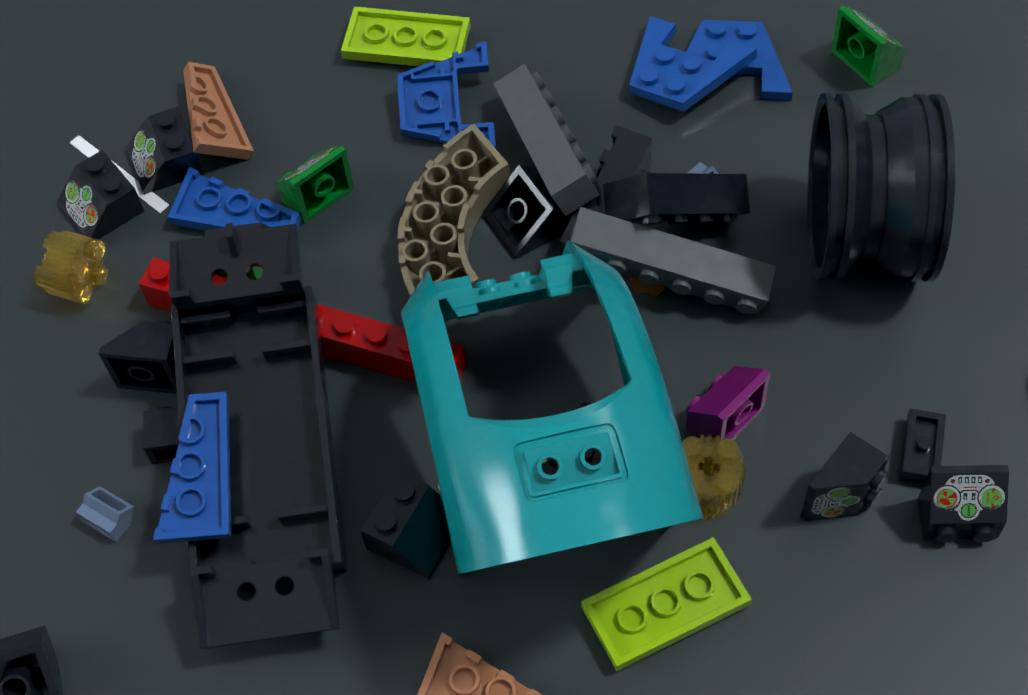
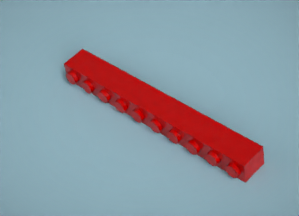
[139,257,467,383]

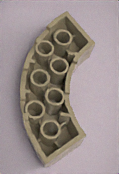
[398,124,510,322]

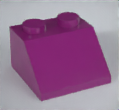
[686,366,771,454]

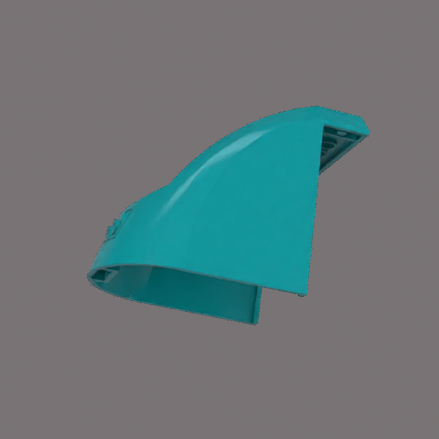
[401,240,704,574]

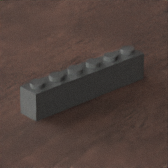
[494,64,599,216]
[569,207,776,315]

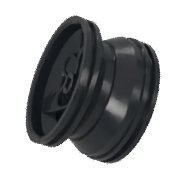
[807,93,955,282]

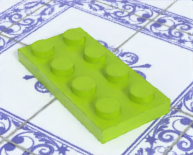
[341,6,471,66]
[581,537,752,671]

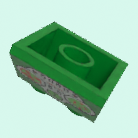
[831,5,905,87]
[276,146,355,224]

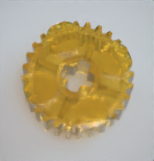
[34,230,108,304]
[682,434,746,519]

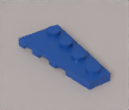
[168,167,301,230]
[153,392,231,544]

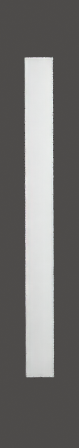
[70,135,169,213]

